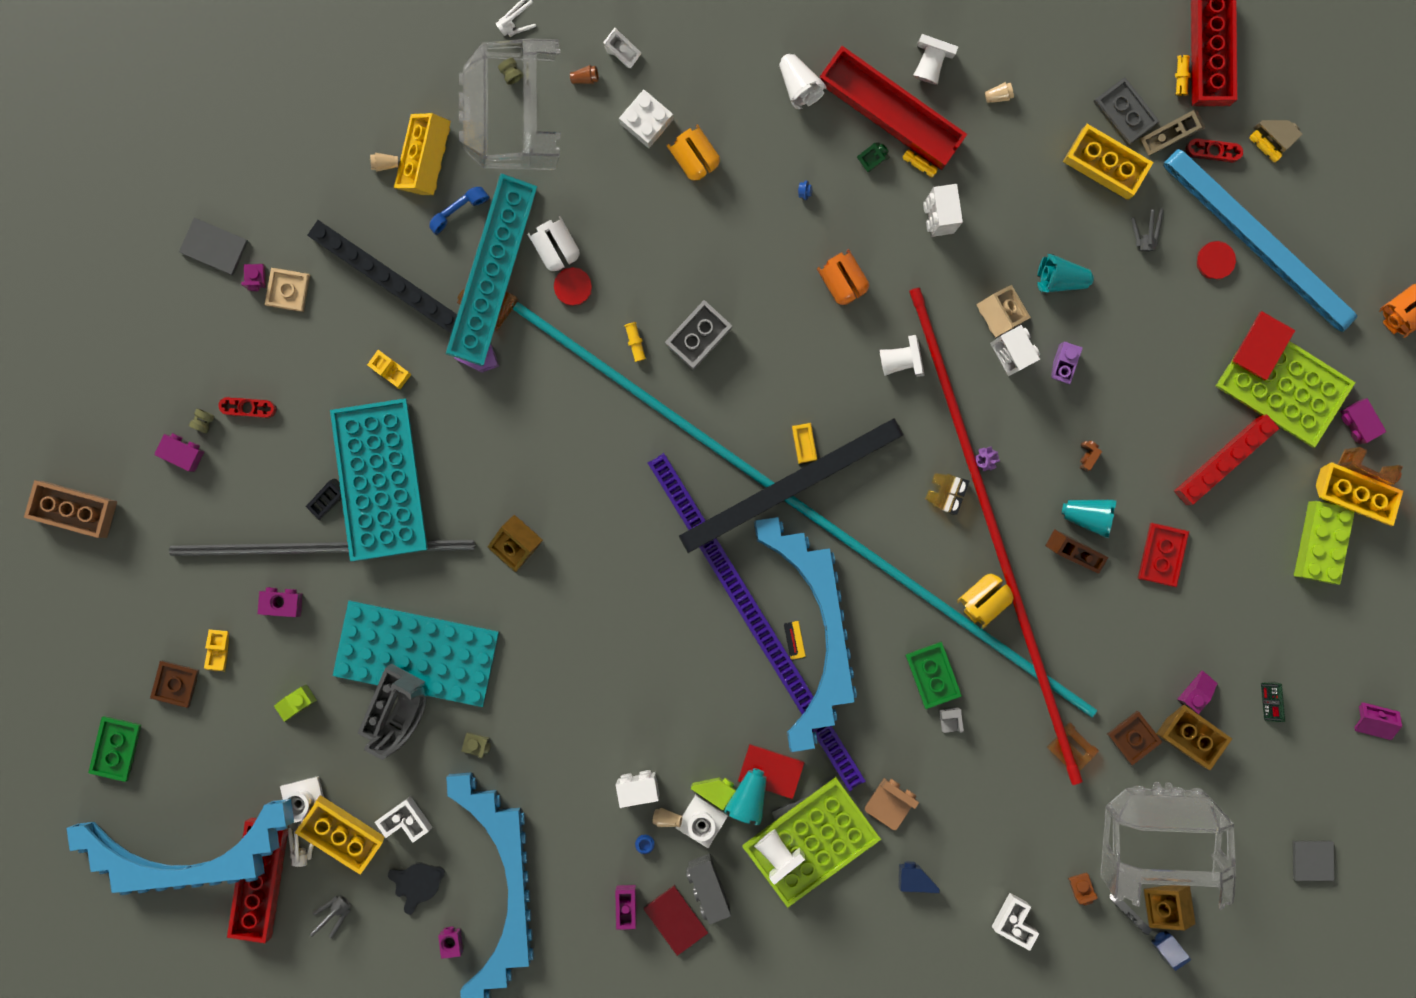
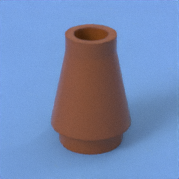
[570,65,599,84]

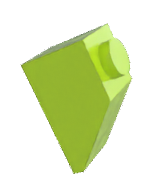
[274,685,317,722]
[691,777,736,810]

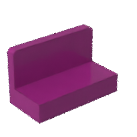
[1354,702,1402,740]

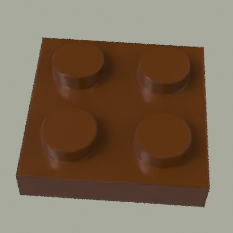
[150,660,199,708]
[1107,711,1162,766]

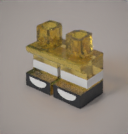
[925,473,970,515]

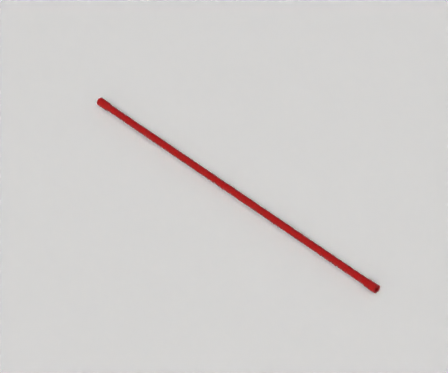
[909,287,1083,785]

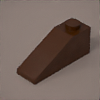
[1045,529,1109,574]

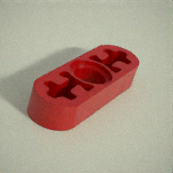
[1185,139,1243,163]
[218,397,276,418]

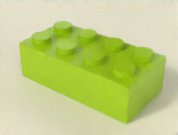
[1294,501,1355,585]

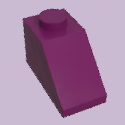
[1177,671,1217,714]

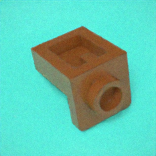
[1080,440,1102,472]
[1068,872,1098,905]

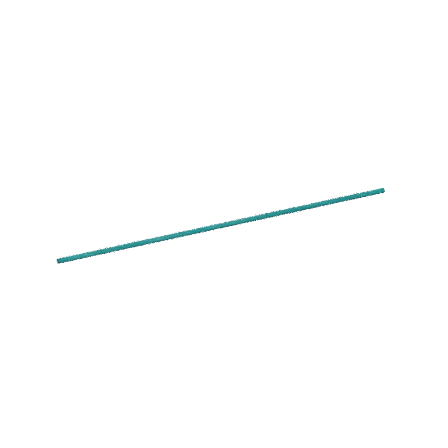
[513,302,1097,718]

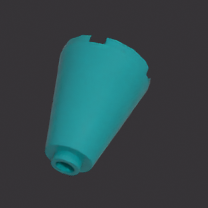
[1037,254,1094,293]
[1061,500,1117,538]
[724,768,767,825]

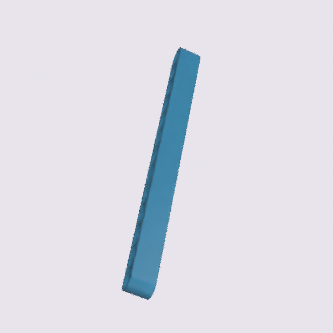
[1163,149,1357,332]

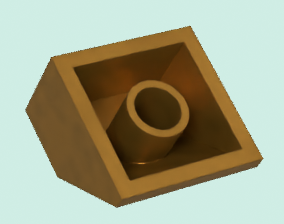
[487,515,543,572]
[1144,885,1196,931]

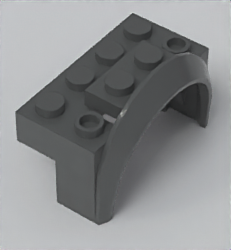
[358,664,426,760]

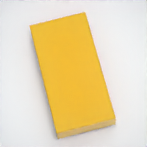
[792,423,817,464]

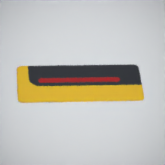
[784,621,805,660]

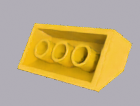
[394,113,451,195]
[1316,462,1403,527]

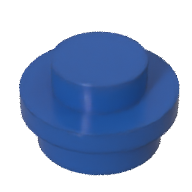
[798,181,812,200]
[635,834,655,854]

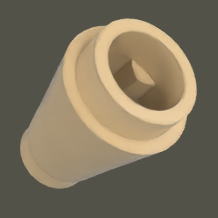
[985,82,1014,103]
[370,153,398,172]
[653,808,682,827]

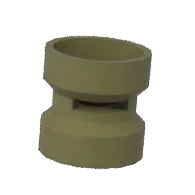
[498,58,524,85]
[189,408,215,433]

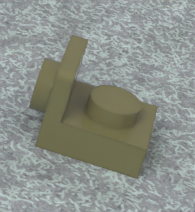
[461,732,491,758]

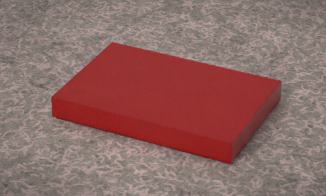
[1231,311,1295,381]
[1138,523,1189,587]
[738,744,805,799]

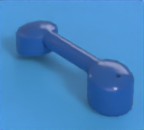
[429,186,490,235]

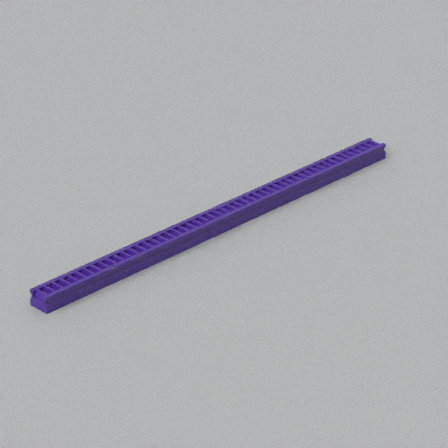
[648,453,866,791]

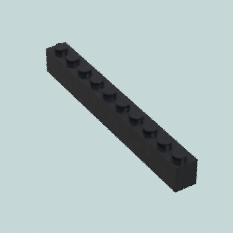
[307,220,457,333]

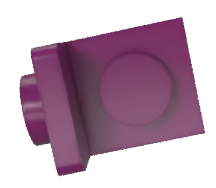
[241,264,266,291]

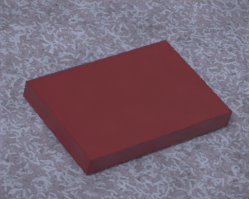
[643,885,708,956]

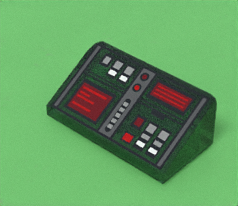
[1261,682,1285,722]

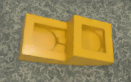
[367,350,412,389]
[204,629,229,672]

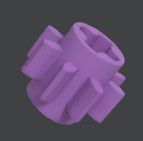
[975,447,1000,471]

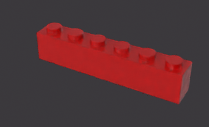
[1174,414,1280,505]

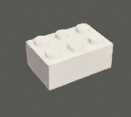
[923,184,963,237]
[990,325,1040,376]

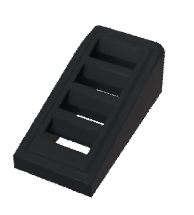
[305,479,342,520]

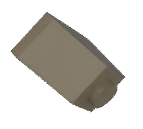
[1253,120,1303,153]

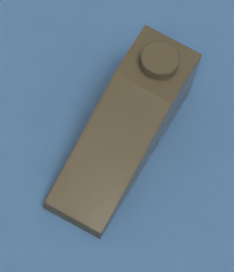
[1140,110,1206,156]

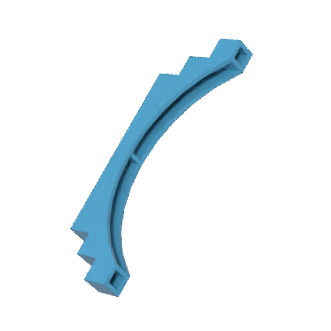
[754,517,857,752]
[446,773,534,998]
[66,799,294,895]

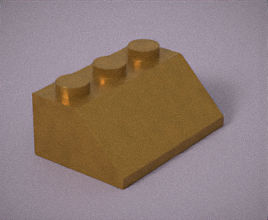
[1156,705,1232,770]

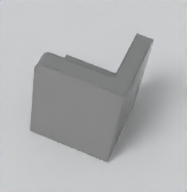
[939,707,964,733]

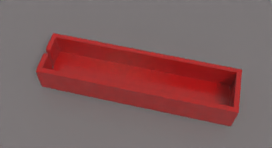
[819,46,967,170]

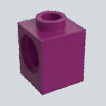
[438,927,463,959]

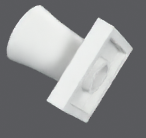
[913,34,958,85]
[880,335,925,377]
[280,776,324,823]
[675,794,728,848]
[754,829,805,885]

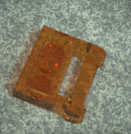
[1047,723,1099,771]

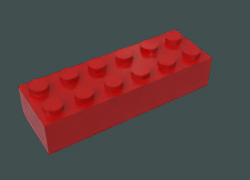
[1191,0,1237,106]
[227,817,289,943]

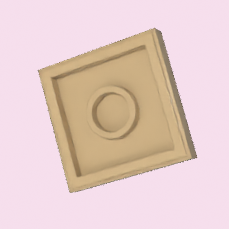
[265,268,310,312]

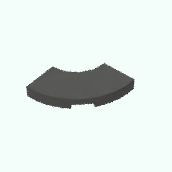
[1109,892,1152,935]

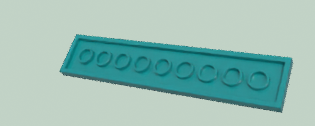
[445,173,537,366]

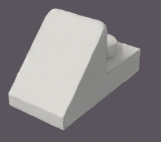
[603,28,642,68]

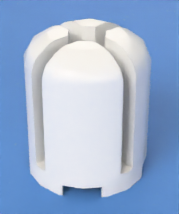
[527,216,580,271]

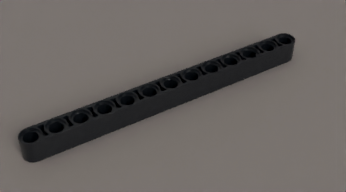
[679,418,904,553]

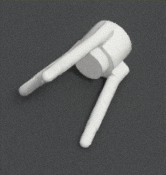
[495,0,536,37]
[288,828,314,867]

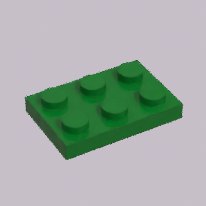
[905,641,962,709]
[88,716,142,782]

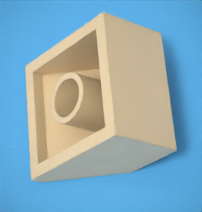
[976,285,1031,338]

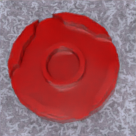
[1196,241,1236,280]
[554,267,592,306]

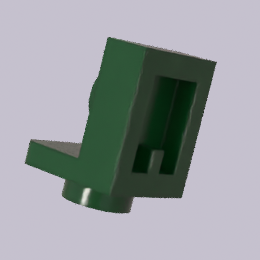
[857,142,890,172]

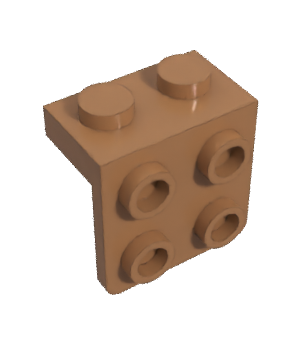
[865,778,919,830]

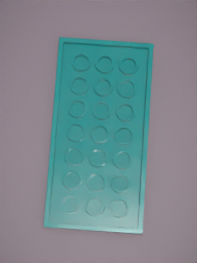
[330,398,428,562]
[332,600,499,707]

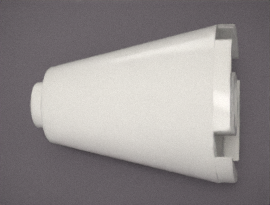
[779,54,826,109]

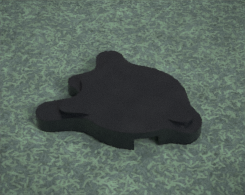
[388,862,445,915]

